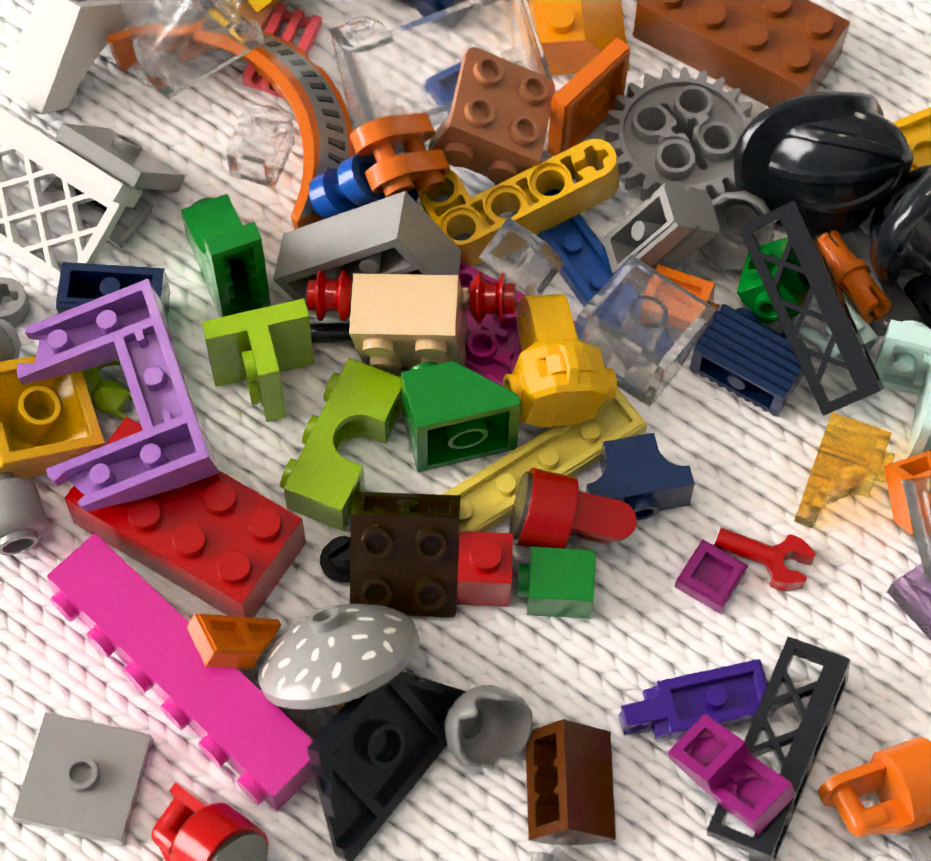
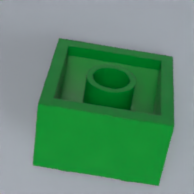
[401,361,521,473]

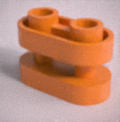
[350,113,451,197]

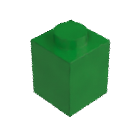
[517,547,596,619]

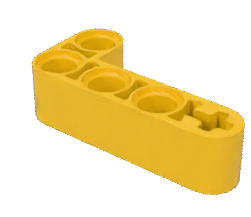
[418,139,620,267]

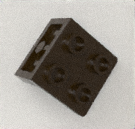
[349,491,461,618]

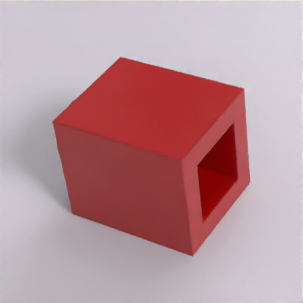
[457,531,513,607]

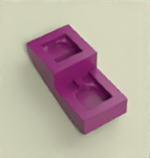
[667,714,796,835]

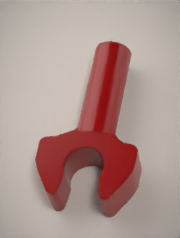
[714,527,816,591]

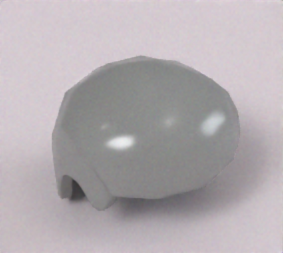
[699,191,775,271]
[445,685,533,769]

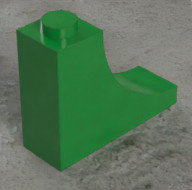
[181,194,271,317]

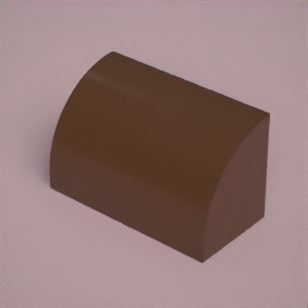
[525,719,616,845]

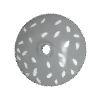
[258,604,419,710]

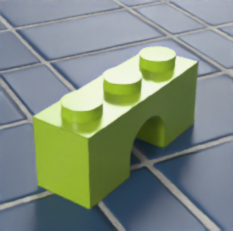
[280,358,402,531]

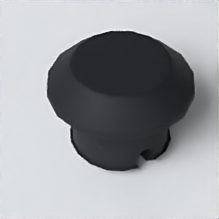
[320,536,350,582]

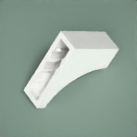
[4,0,157,115]

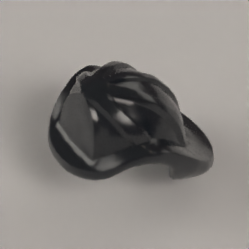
[733,92,913,234]
[869,165,931,287]

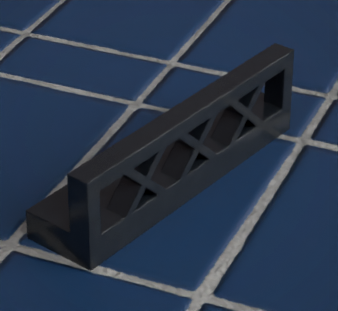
[738,200,885,416]
[706,636,850,861]

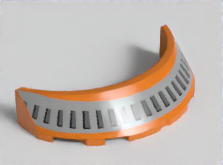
[106,22,356,230]

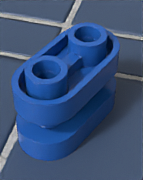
[309,153,419,219]

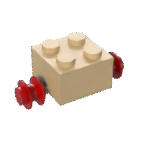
[307,270,516,373]

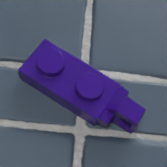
[618,659,776,739]

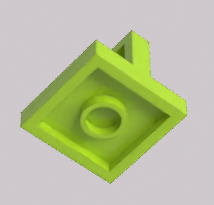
[202,298,314,422]

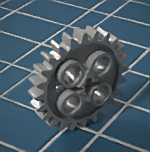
[604,67,755,202]

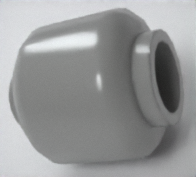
[0,472,47,555]

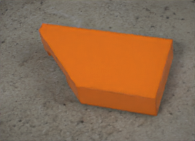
[187,614,282,669]

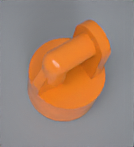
[817,736,931,838]

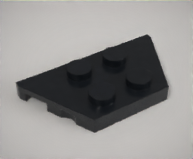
[307,671,467,861]

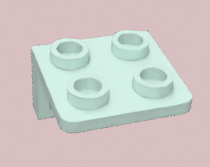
[874,319,931,458]

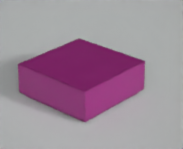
[674,539,748,614]

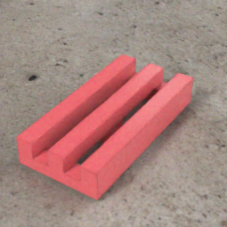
[242,2,322,98]

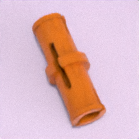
[817,231,892,323]

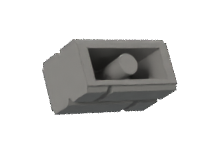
[603,182,720,284]

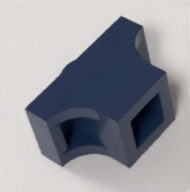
[586,433,695,521]

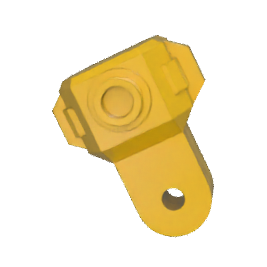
[503,294,617,427]

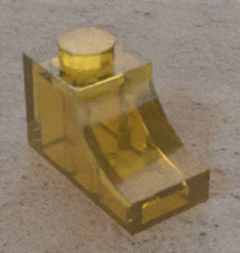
[793,412,895,529]

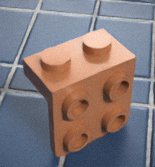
[428,47,555,184]

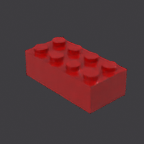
[64,416,306,618]

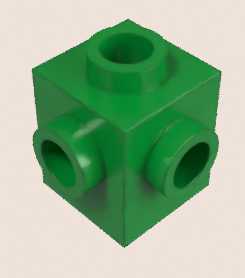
[736,237,810,325]

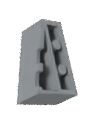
[273,191,462,309]

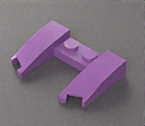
[16,279,220,512]

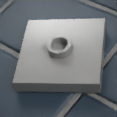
[55,123,186,191]
[12,712,154,846]

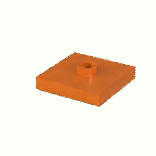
[547,37,630,156]

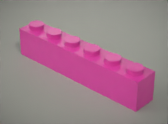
[47,533,314,811]

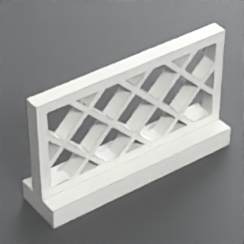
[0,102,143,283]

